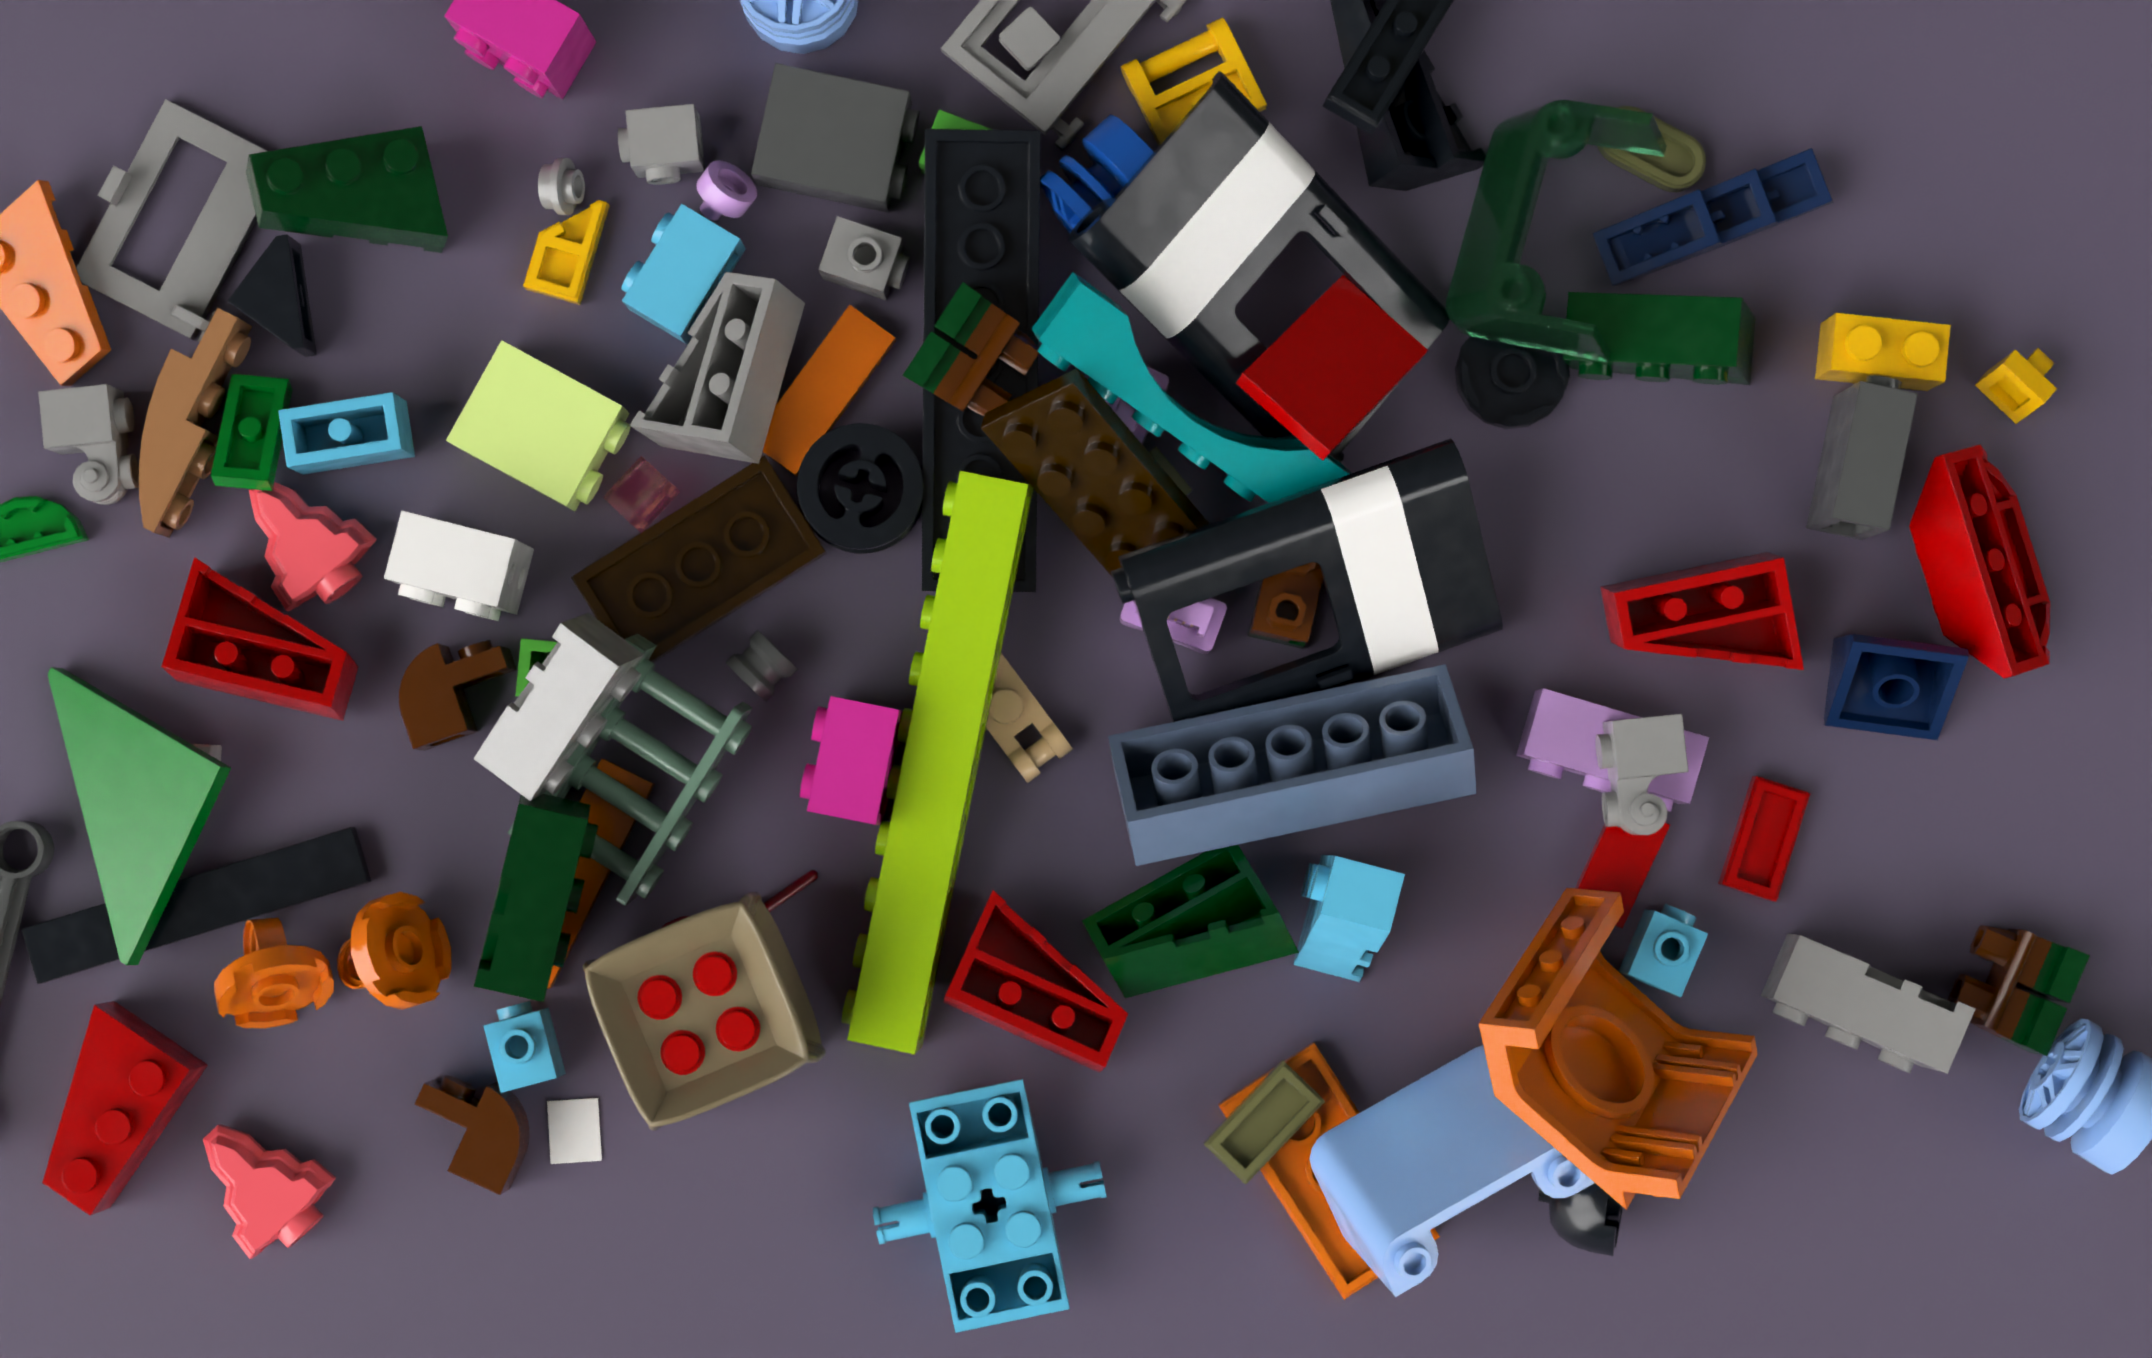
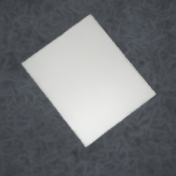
[547,1098,602,1164]

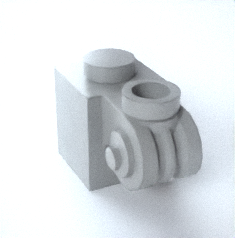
[38,384,139,505]
[1595,714,1688,835]

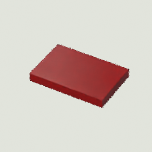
[1236,275,1429,461]

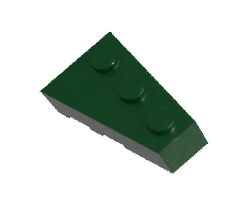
[1082,845,1299,998]

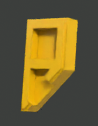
[523,200,610,305]

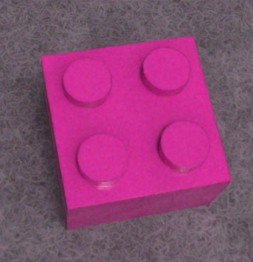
[444,0,596,100]
[800,696,903,825]

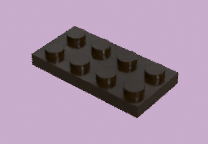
[981,368,1209,578]
[571,455,827,663]

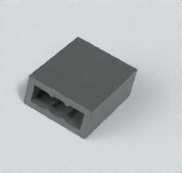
[751,63,920,213]
[1806,375,1918,540]

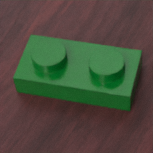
[210,374,293,491]

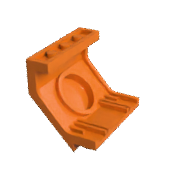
[1479,888,1758,1210]

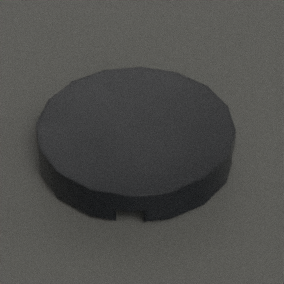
[1455,315,1570,429]

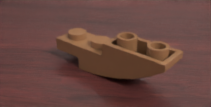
[139,307,252,538]

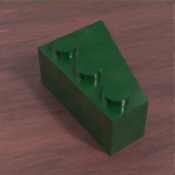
[246,126,448,253]
[1563,292,1756,385]
[474,794,598,1002]

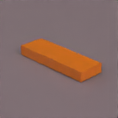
[762,305,897,477]

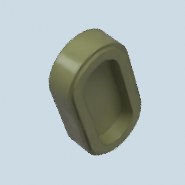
[1596,106,1706,193]

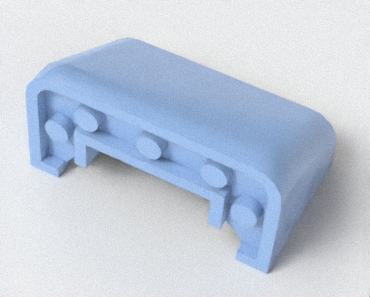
[1310,1045,1595,1297]

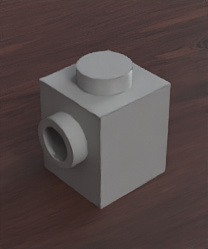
[618,104,705,185]
[818,216,910,301]

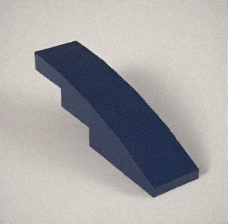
[1592,148,1834,286]

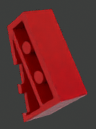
[1600,552,1804,670]
[161,557,359,721]
[943,890,1128,1073]
[42,1001,208,1216]

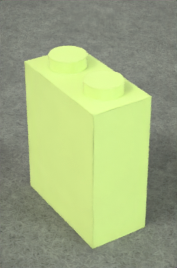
[446,340,631,512]

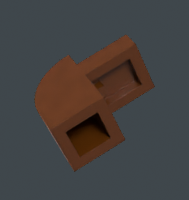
[399,640,517,751]
[414,1075,530,1195]

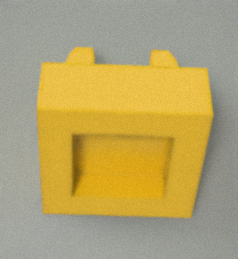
[1975,348,2057,424]

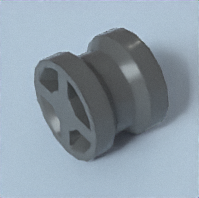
[726,630,798,702]

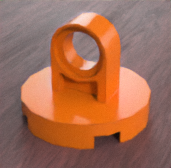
[337,891,452,1010]
[214,918,334,1028]

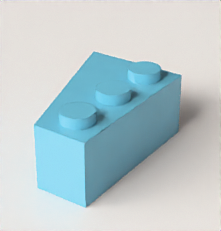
[1293,855,1405,982]

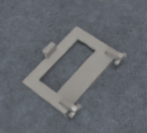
[941,0,1186,151]
[76,99,267,342]

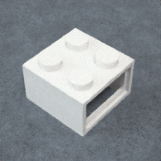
[384,511,534,621]

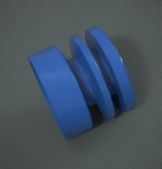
[1040,114,1154,234]

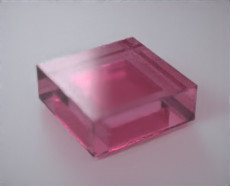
[603,456,680,533]

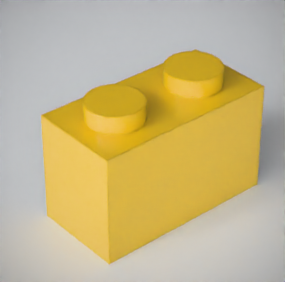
[1815,313,1951,391]

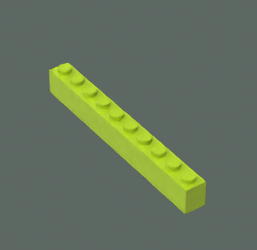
[842,471,1034,1055]

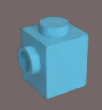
[1619,904,1708,997]
[483,1001,566,1093]

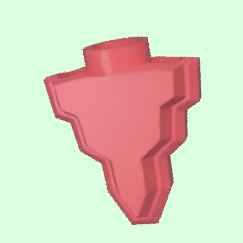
[249,482,377,612]
[203,1124,336,1259]

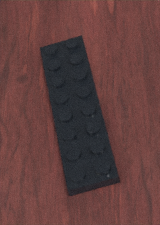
[922,129,1041,592]

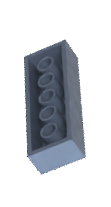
[1108,664,1477,866]

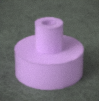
[696,160,757,221]

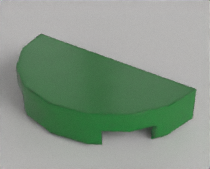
[0,496,89,563]

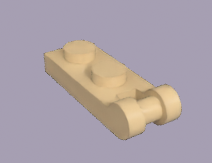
[986,653,1073,783]

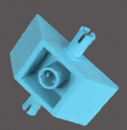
[873,1078,1107,1333]

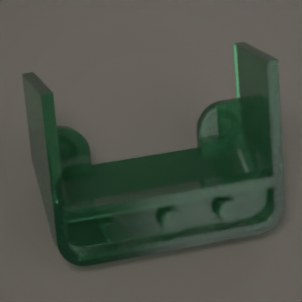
[1446,100,1667,363]

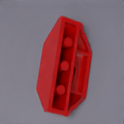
[1909,444,2050,679]

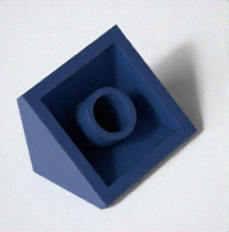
[1824,634,1969,741]

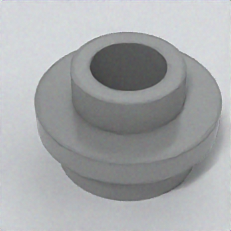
[538,158,585,215]

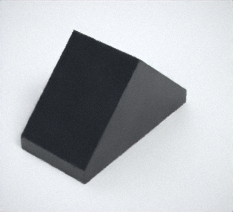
[228,234,317,357]

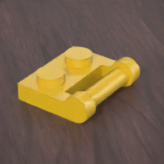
[1120,17,1267,146]

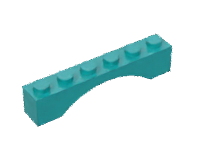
[1032,272,1352,503]

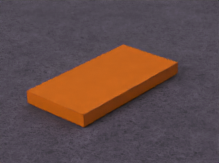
[1218,1042,1440,1300]

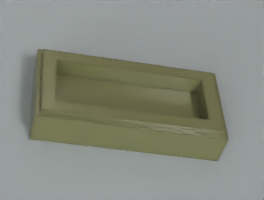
[1203,1060,1325,1185]

